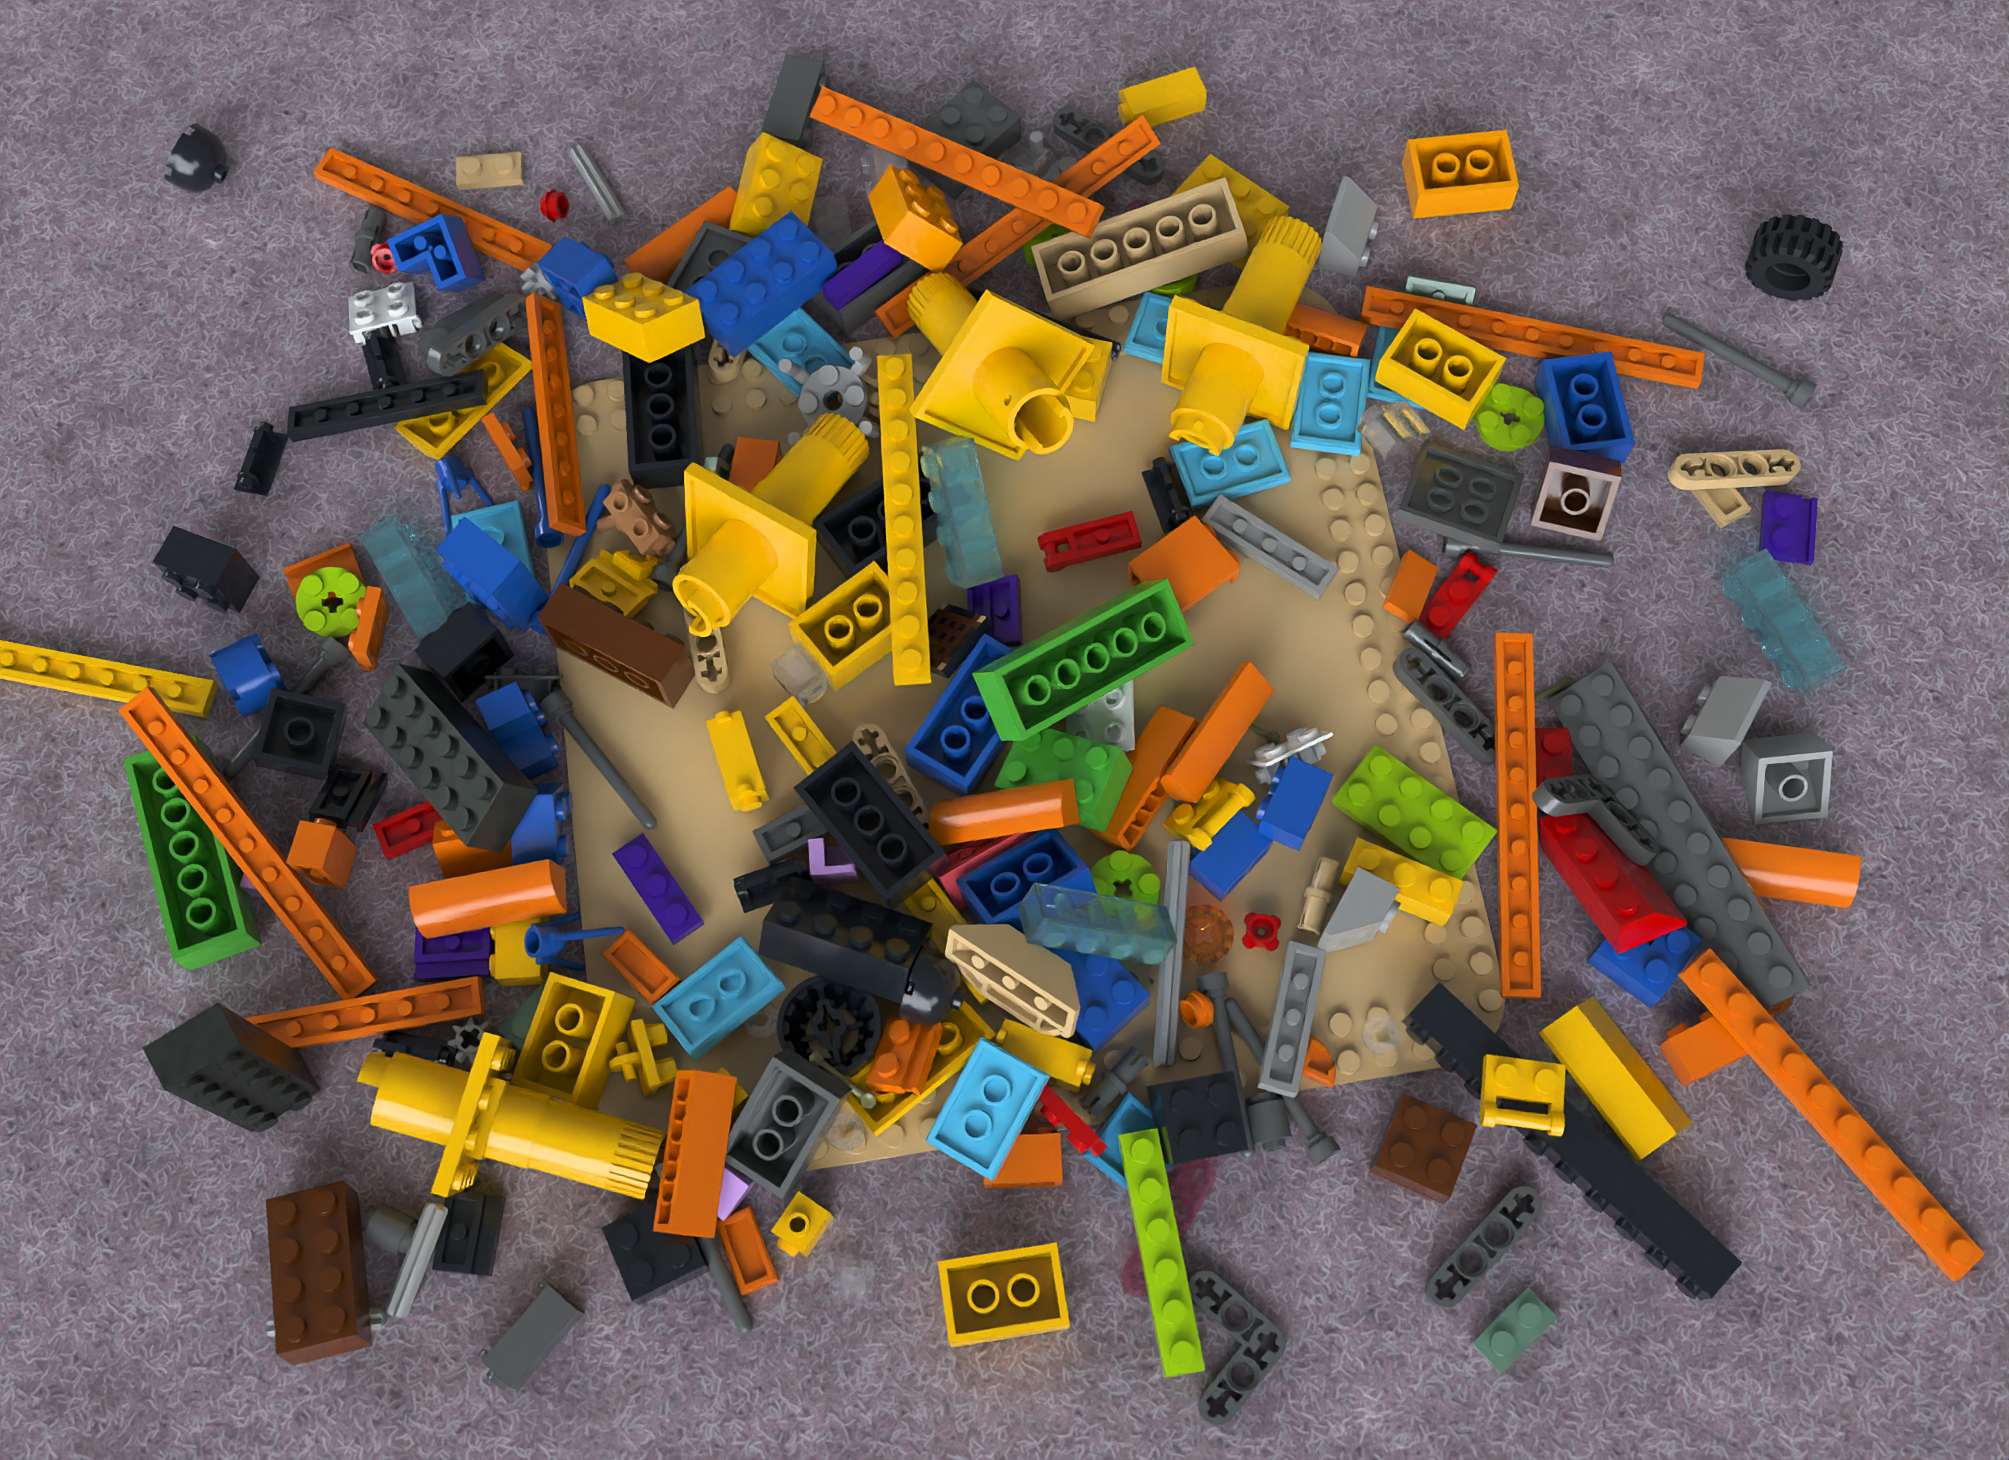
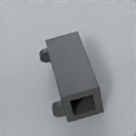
[477,1279,584,1390]

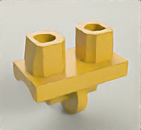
[609,1018,677,1097]

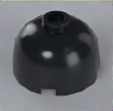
[165,123,229,192]
[899,947,967,1026]

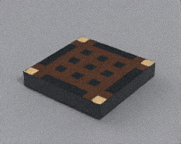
[928,602,993,679]

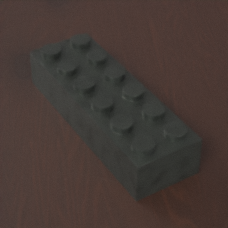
[363,663,539,853]
[142,1003,320,1132]

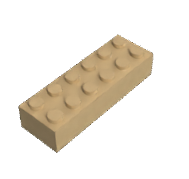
[1031,177,1250,321]

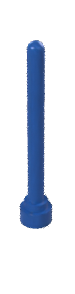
[522,406,564,548]
[529,483,611,636]

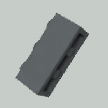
[760,54,830,150]

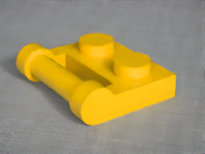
[1162,776,1256,851]
[1480,1054,1566,1136]

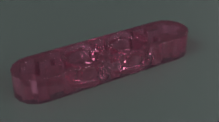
[1120,1159,1216,1298]

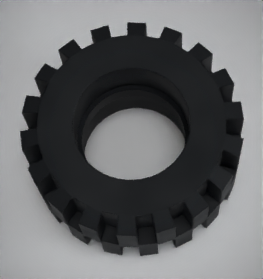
[1745,214,1843,301]

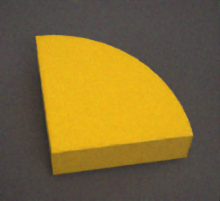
[612,550,662,581]

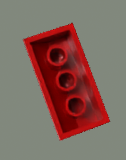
[1539,812,1687,954]

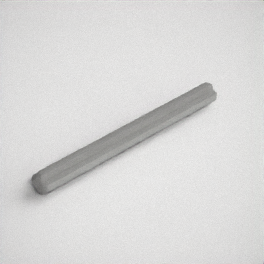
[1153,840,1191,1067]

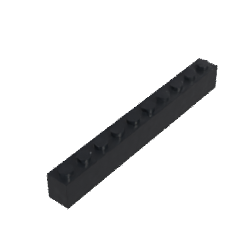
[1401,982,1742,1300]

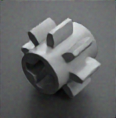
[520,261,558,300]
[448,1017,491,1064]

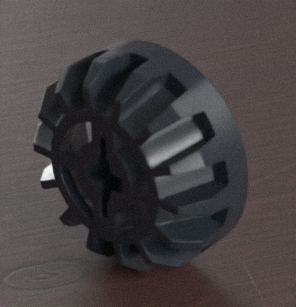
[777,975,882,1077]

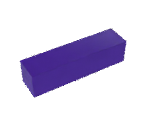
[822,239,902,311]

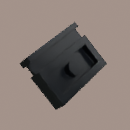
[309,764,388,832]
[432,1192,506,1277]

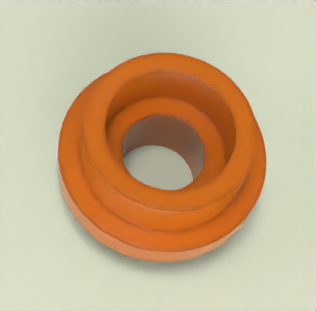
[1179,990,1214,1028]

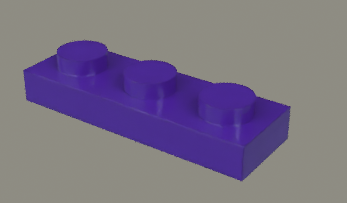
[612,833,705,945]

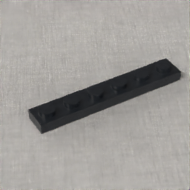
[287,369,488,442]

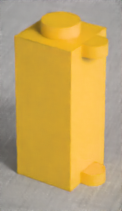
[1118,66,1207,127]
[705,710,769,812]
[995,1018,1097,1094]

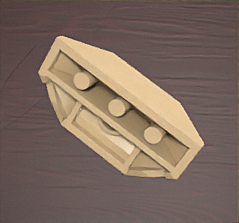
[945,924,1080,1038]

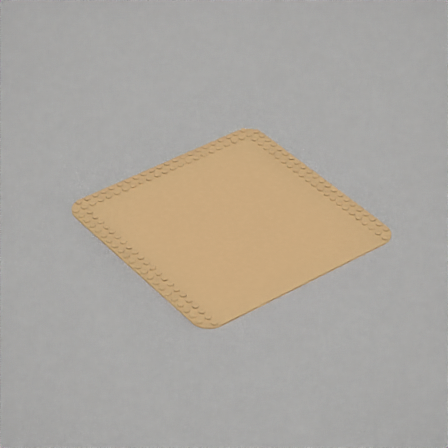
[547,285,1505,1190]

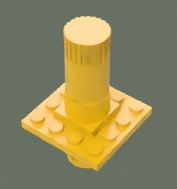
[1161,216,1323,456]
[907,272,1095,461]
[672,413,870,637]
[357,1032,665,1200]

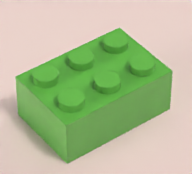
[994,728,1133,833]

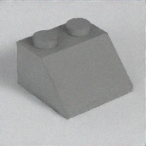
[1317,176,1380,277]
[1679,676,1772,767]
[1740,732,1833,825]
[1316,867,1401,953]

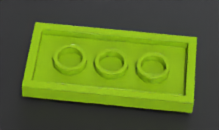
[1331,744,1498,880]

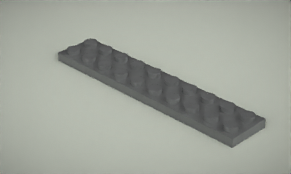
[1548,661,1812,1010]

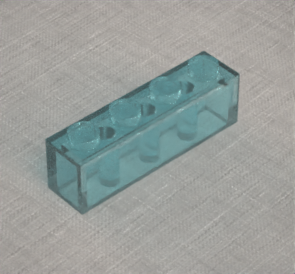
[920,435,1004,589]
[358,514,459,643]
[1720,549,1847,697]
[1017,882,1178,966]

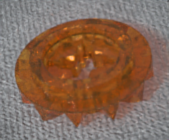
[1183,905,1234,965]

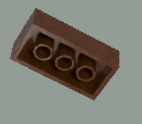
[537,583,695,709]
[266,1180,373,1366]

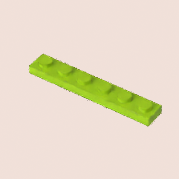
[1117,1128,1205,1378]

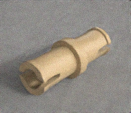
[1297,857,1341,936]

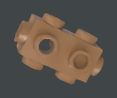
[596,479,678,556]

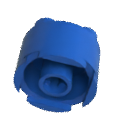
[209,633,288,719]

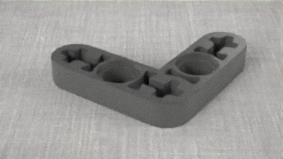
[1532,774,1659,866]
[1188,1270,1286,1426]

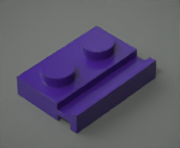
[1758,490,1818,565]
[967,574,1023,647]
[413,926,493,982]

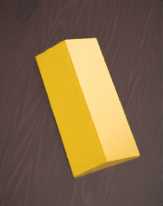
[394,342,532,460]
[1539,996,1692,1162]
[845,1000,997,1137]

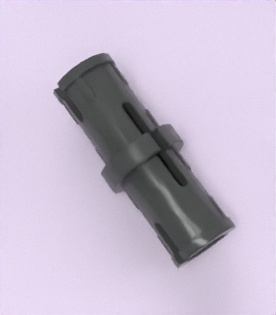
[349,207,387,274]
[1401,619,1472,682]
[1078,1046,1150,1119]

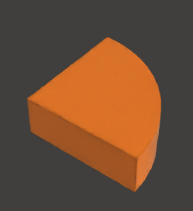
[1302,1036,1336,1089]

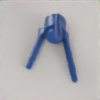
[435,456,495,536]
[524,912,625,971]

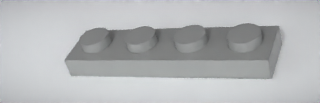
[1200,494,1339,600]
[1257,940,1327,1098]

